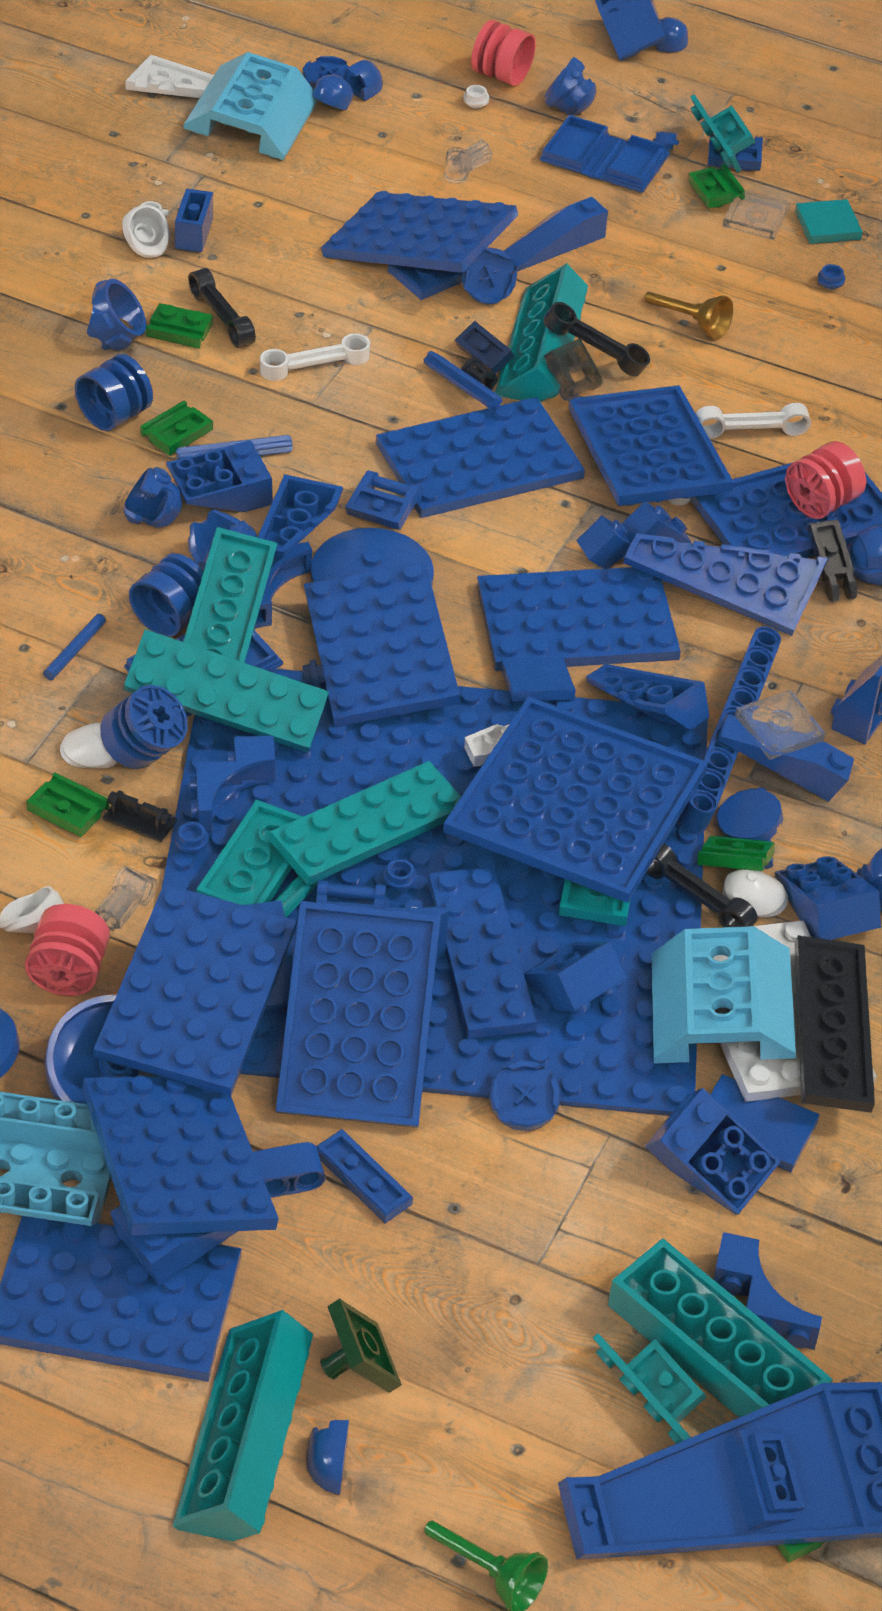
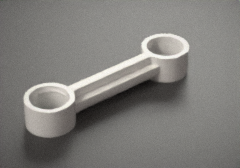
[260,334,370,381]
[695,403,811,439]

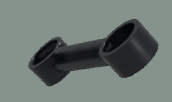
[188,268,256,348]
[544,302,650,376]
[646,843,758,928]

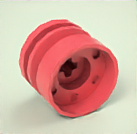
[471,19,536,86]
[785,441,866,519]
[25,904,110,996]

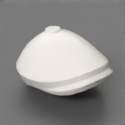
[122,205,170,258]
[60,722,118,769]
[722,869,788,918]
[0,886,64,934]

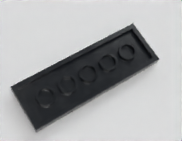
[794,935,875,1113]

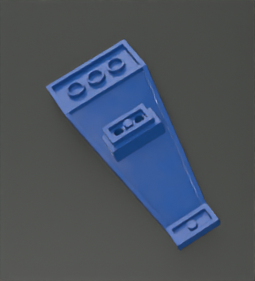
[558,1382,882,1560]

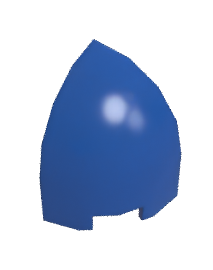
[347,60,383,101]
[306,1420,349,1495]

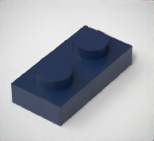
[455,321,514,374]

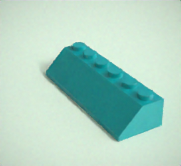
[495,263,588,402]
[608,1238,833,1417]
[172,1310,313,1542]

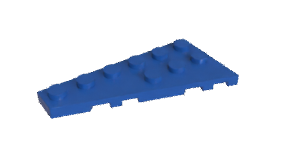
[623,533,828,636]

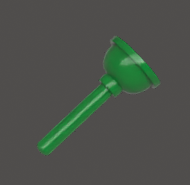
[424,1520,549,1611]

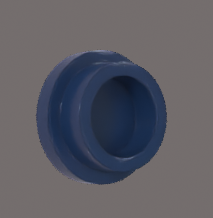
[303,659,326,689]

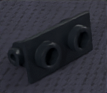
[103,790,177,842]

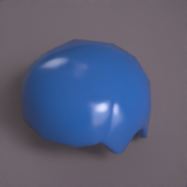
[656,17,688,52]
[312,75,354,110]

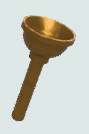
[644,291,733,340]

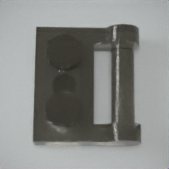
[543,338,603,401]

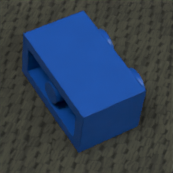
[175,189,213,252]

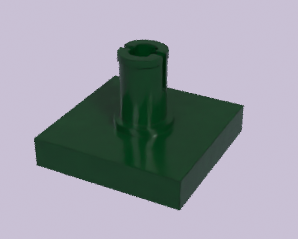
[320,1298,402,1393]

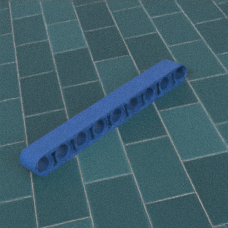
[680,626,781,833]

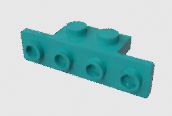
[690,94,755,173]
[592,1333,707,1444]

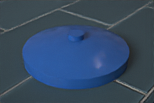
[311,528,434,586]
[45,995,161,1104]

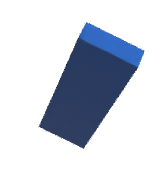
[316,1129,413,1223]

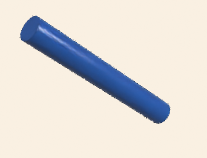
[43,614,106,680]

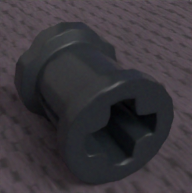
[461,357,498,390]

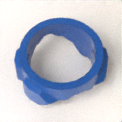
[87,279,146,350]
[188,509,258,571]

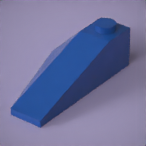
[504,197,608,272]
[257,474,343,557]
[586,664,710,731]
[718,714,854,802]

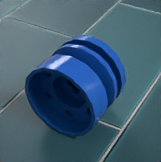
[74,354,153,431]
[129,553,204,637]
[100,685,188,769]

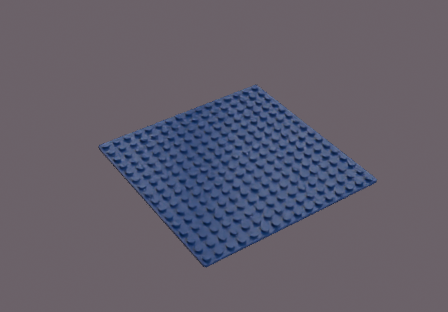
[162,669,708,1116]

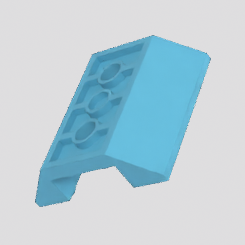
[183,52,318,160]
[652,926,796,1063]
[0,1092,112,1226]

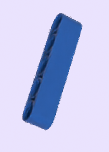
[253,1142,326,1198]

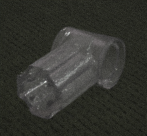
[444,140,493,184]
[95,865,157,931]

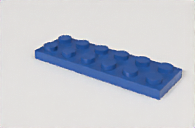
[428,866,537,1039]

